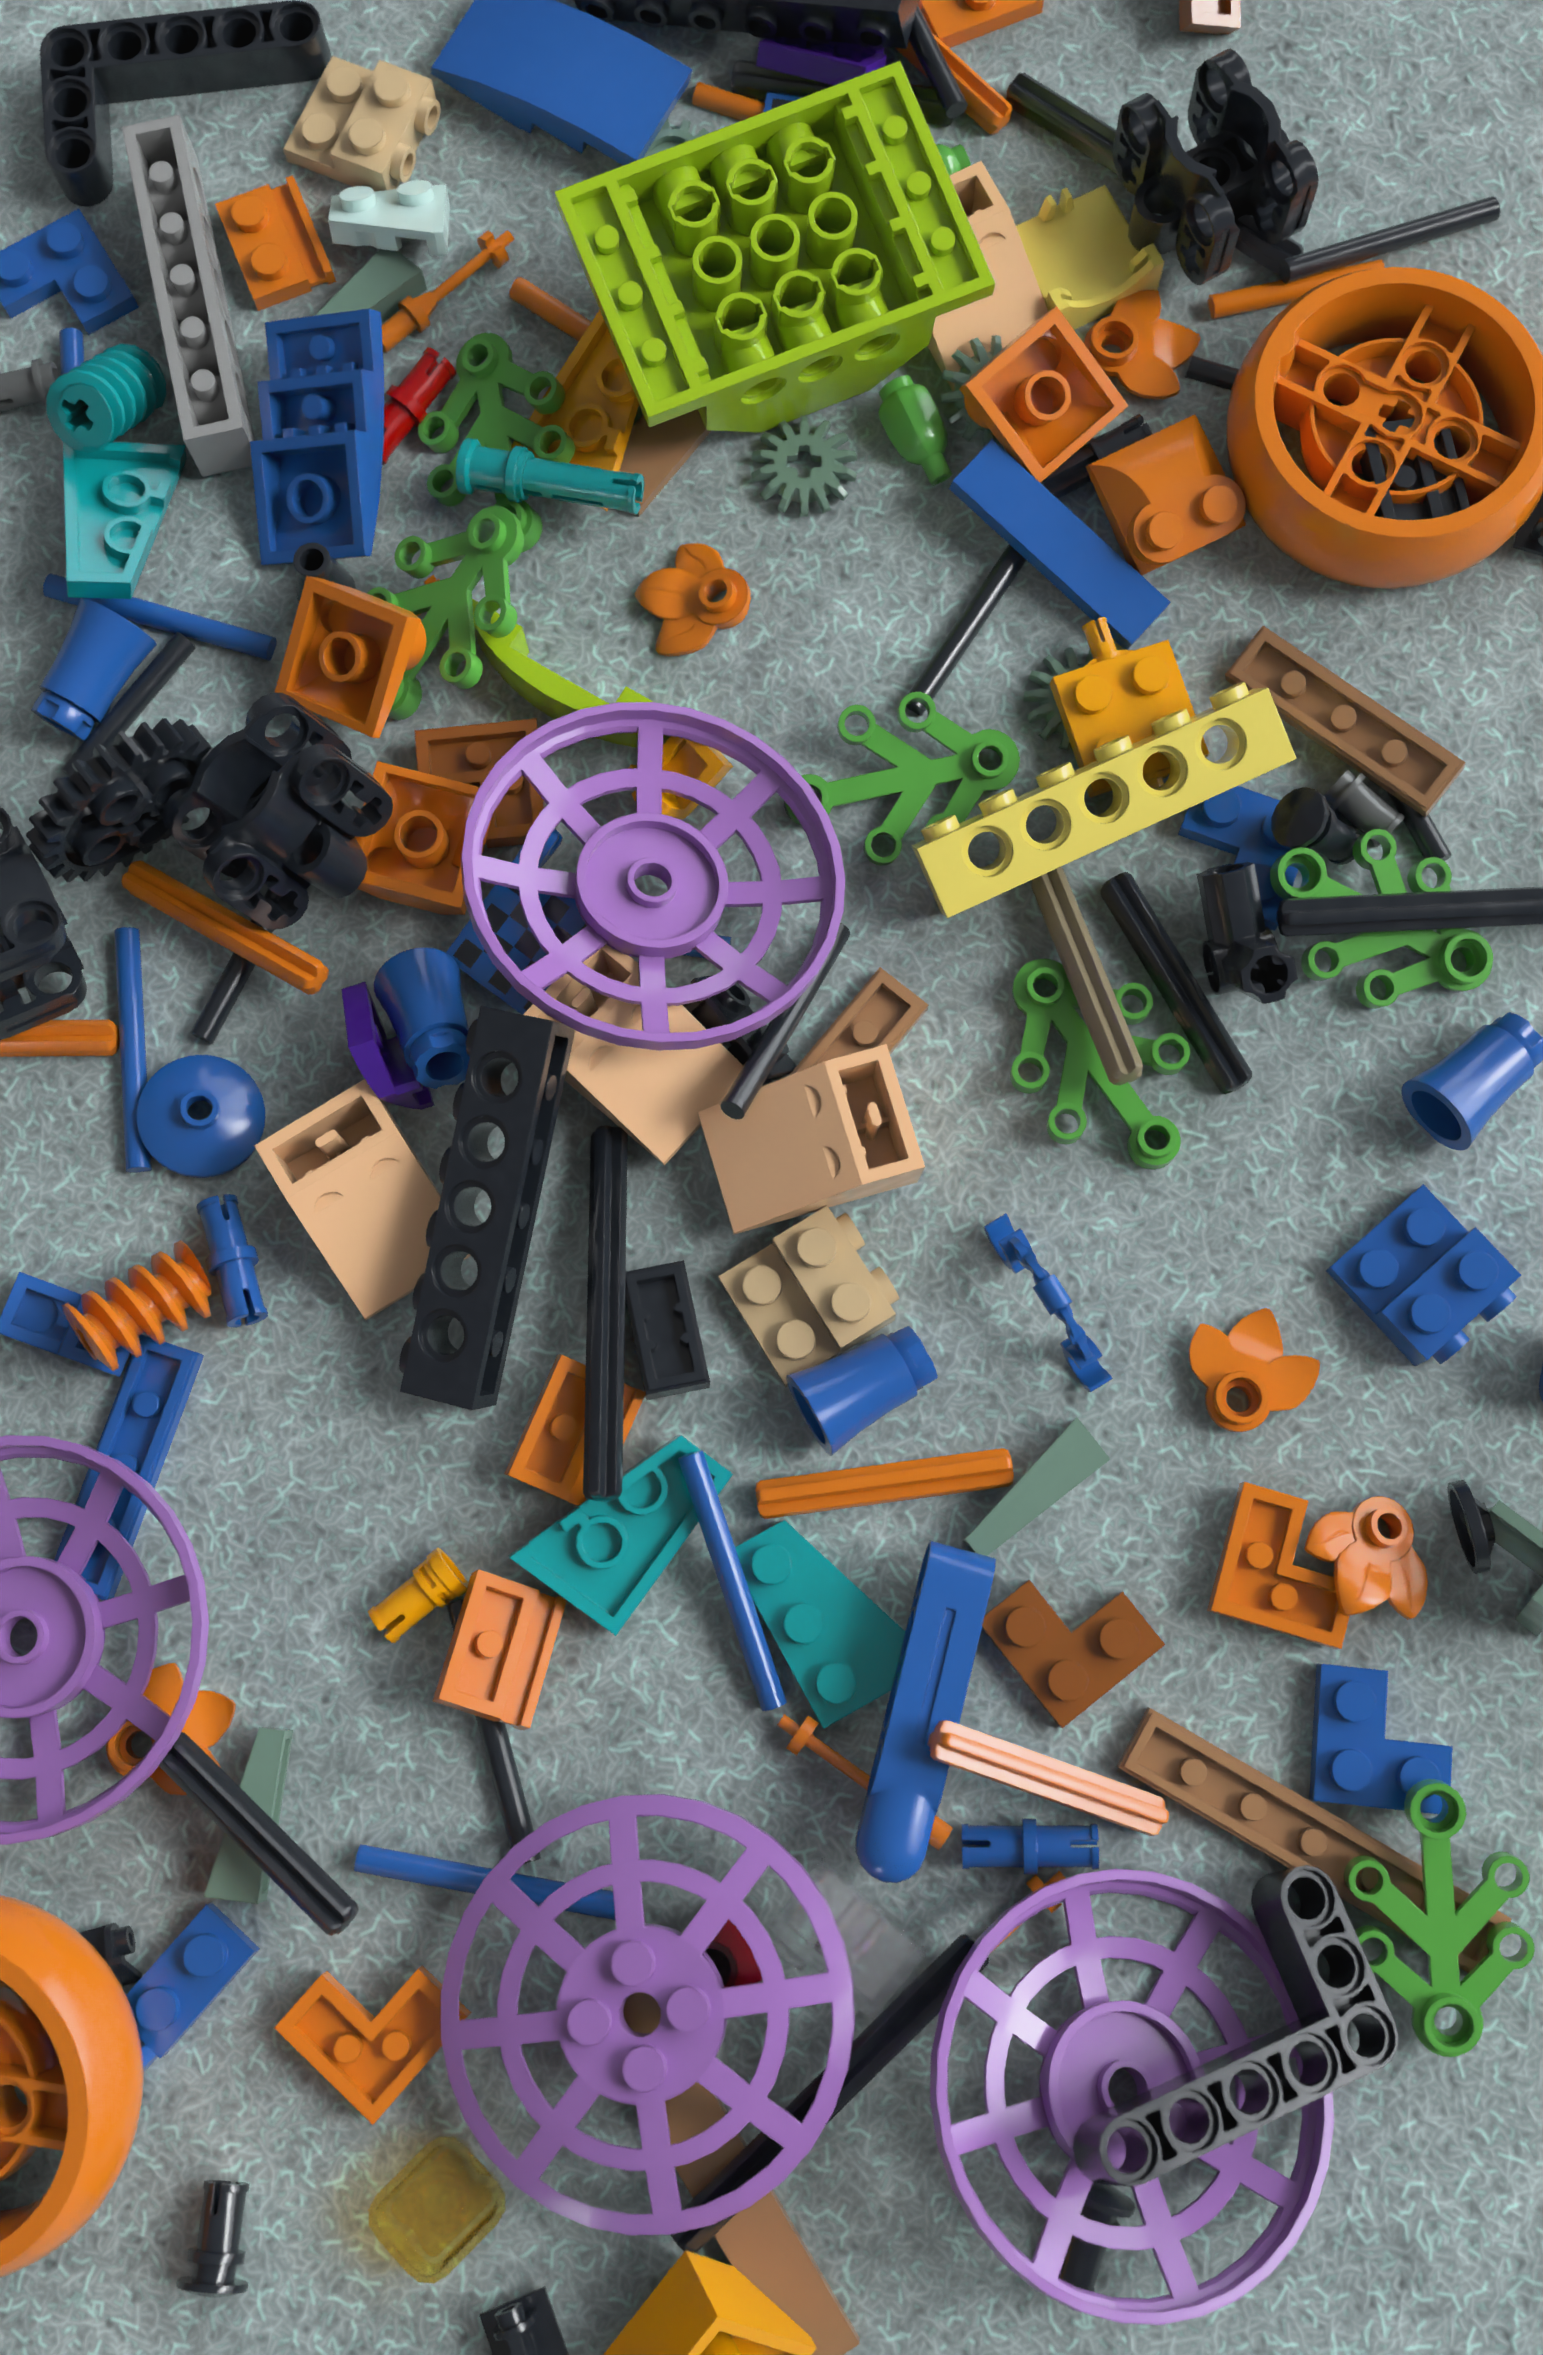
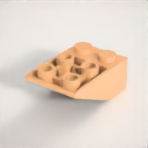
[927,161,1048,391]
[523,944,743,1166]
[698,1044,925,1235]
[254,1079,471,1320]

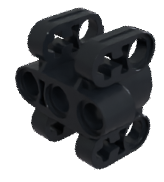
[1113,48,1319,285]
[162,693,393,929]
[0,807,87,1040]

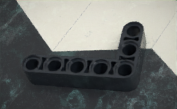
[40,0,332,207]
[1073,1865,1399,2187]

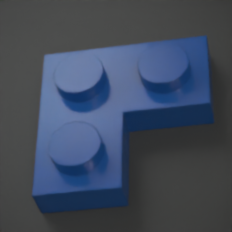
[0,208,139,335]
[1178,786,1298,931]
[1309,1664,1453,1814]

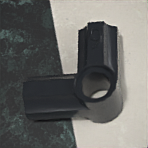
[1197,862,1298,1004]

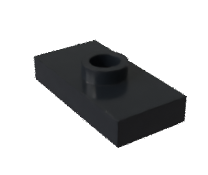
[625,1260,710,1401]

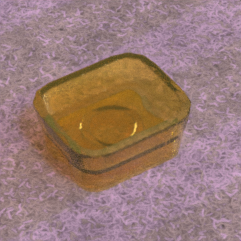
[368,2136,505,2284]

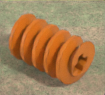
[62,1240,211,1371]

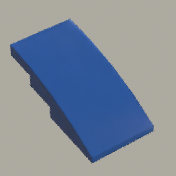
[431,0,693,165]
[250,309,384,565]

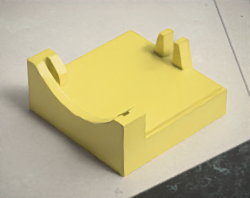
[1016,185,1164,330]

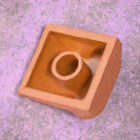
[959,306,1129,483]
[1086,414,1246,575]
[274,576,427,738]
[355,761,493,915]

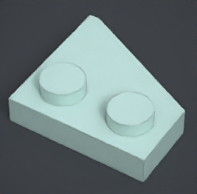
[328,180,450,256]

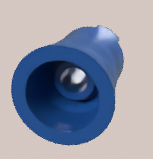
[31,597,157,742]
[374,947,470,1089]
[1401,1012,1543,1151]
[786,1326,938,1456]

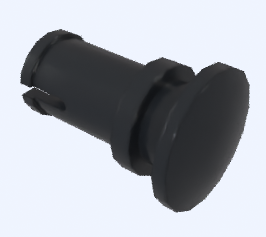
[1271,787,1361,865]
[176,2180,249,2297]
[1058,2182,1135,2292]

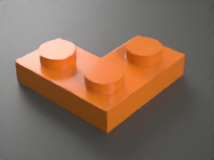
[1207,1482,1350,1649]
[274,1965,471,2125]

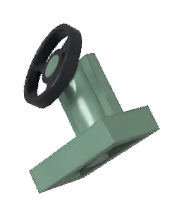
[1447,1479,1543,1636]

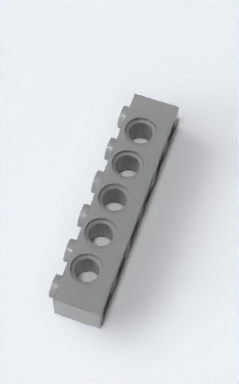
[122,115,255,477]

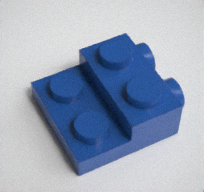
[1326,1184,1521,1366]

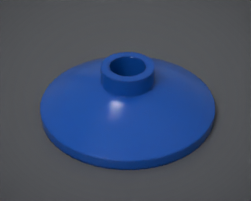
[137,1055,265,1178]

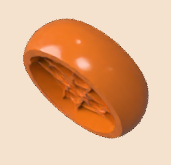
[1226,267,1543,589]
[0,1895,144,2278]

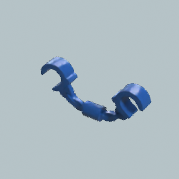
[984,1213,1113,1392]

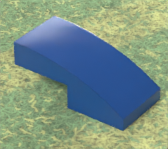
[0,1272,130,1377]

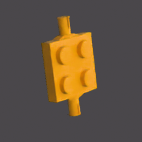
[1049,617,1209,798]

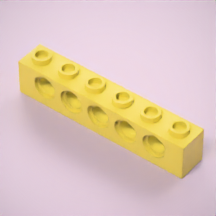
[911,682,1297,918]

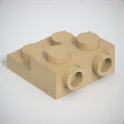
[283,56,440,191]
[718,1205,899,1388]

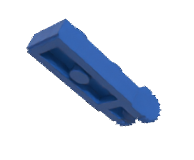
[126,1903,260,2072]

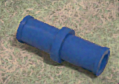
[196,1194,268,1328]
[962,1819,1099,1874]

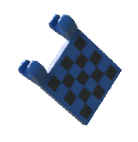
[446,829,587,1015]

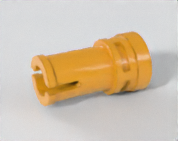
[368,1547,469,1644]

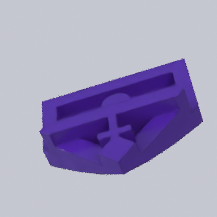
[756,36,886,85]
[341,982,435,1110]

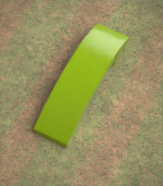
[472,598,671,748]

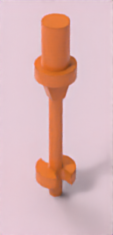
[382,230,514,353]
[777,1714,953,1850]

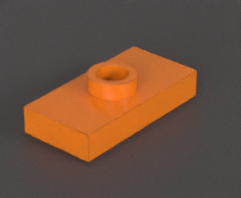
[918,0,1044,48]

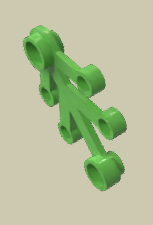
[418,333,575,553]
[367,506,524,720]
[784,692,1020,866]
[1270,829,1493,1009]
[1010,959,1190,1170]
[1344,1779,1535,2057]

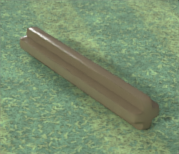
[1031,867,1143,1086]

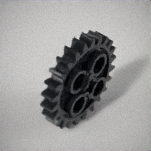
[26,718,212,882]

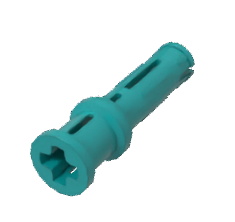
[456,438,644,514]

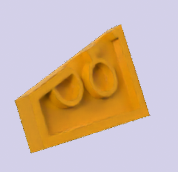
[512,309,639,511]

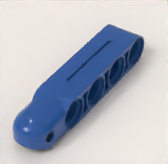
[855,1541,996,1883]

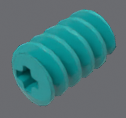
[46,344,167,453]

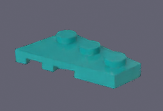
[63,442,186,599]
[508,1434,733,1636]
[735,1520,905,1729]

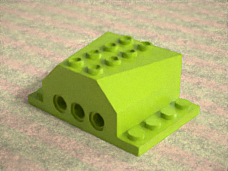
[554,61,996,433]

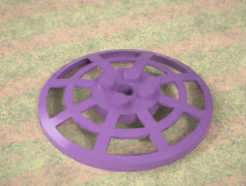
[461,702,845,1051]
[0,1435,209,1845]
[441,1794,855,2235]
[930,1869,1334,2325]

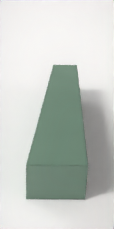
[315,249,427,323]
[963,1417,1110,1556]
[204,1727,293,1904]

